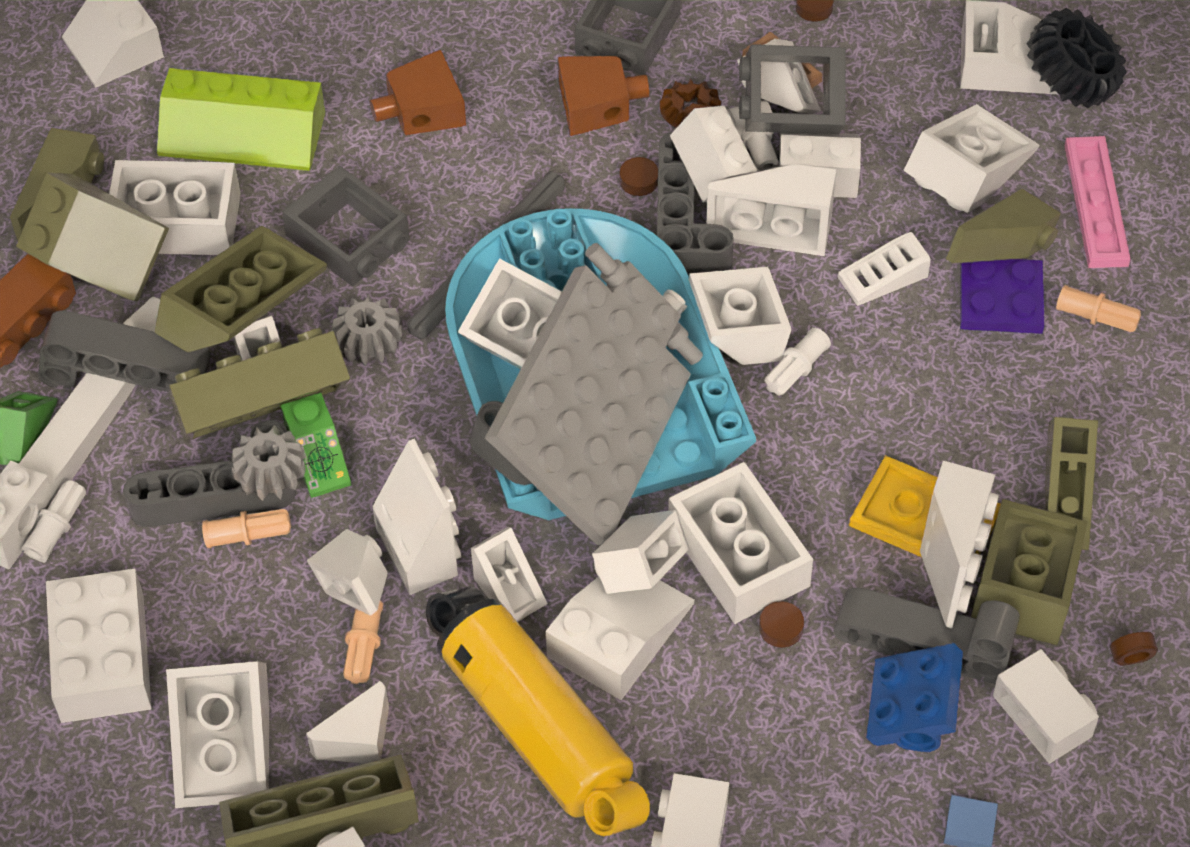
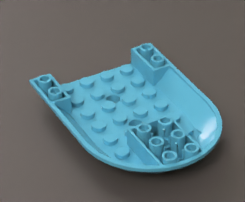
[445,209,756,520]

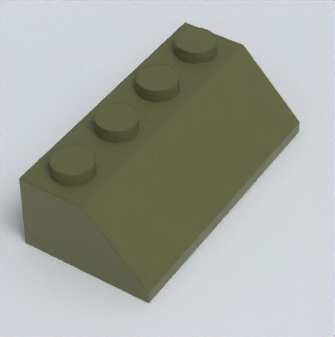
[154,226,327,353]
[169,328,350,442]
[219,754,419,847]

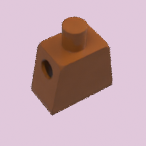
[369,50,466,135]
[558,56,649,136]

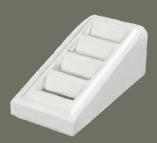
[838,232,930,306]

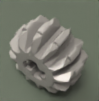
[331,294,402,366]
[231,425,306,501]

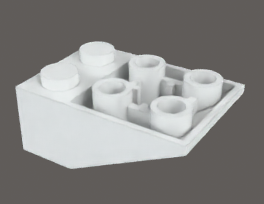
[960,0,1059,95]
[372,439,461,595]
[920,461,999,628]

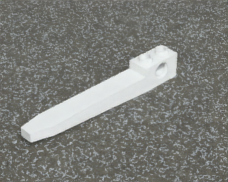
[0,297,160,569]

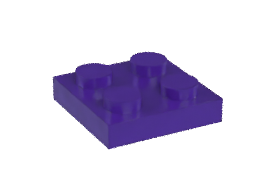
[960,259,1044,334]

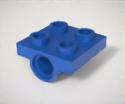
[866,643,963,752]

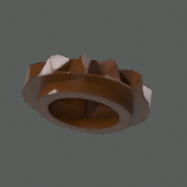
[660,78,722,128]

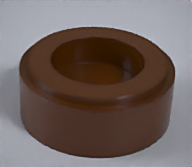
[796,0,834,22]
[619,157,658,196]
[759,601,804,648]
[1110,632,1158,666]

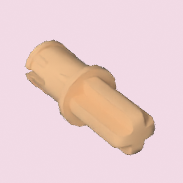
[1056,285,1141,332]
[202,509,291,549]
[343,601,383,684]

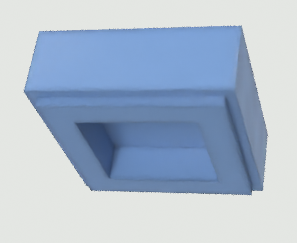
[943,795,998,847]

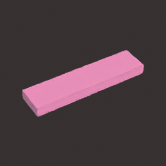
[1064,136,1130,268]

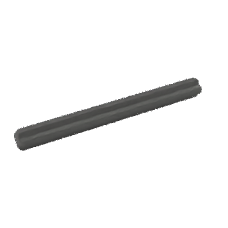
[407,171,565,339]

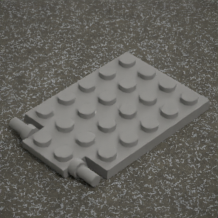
[485,243,703,545]

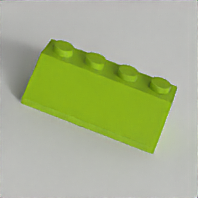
[157,68,325,171]

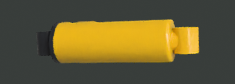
[426,586,650,837]

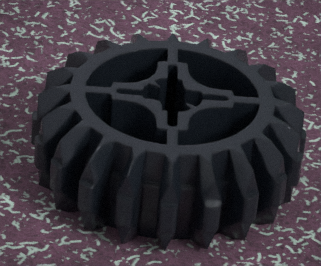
[1026,8,1127,108]

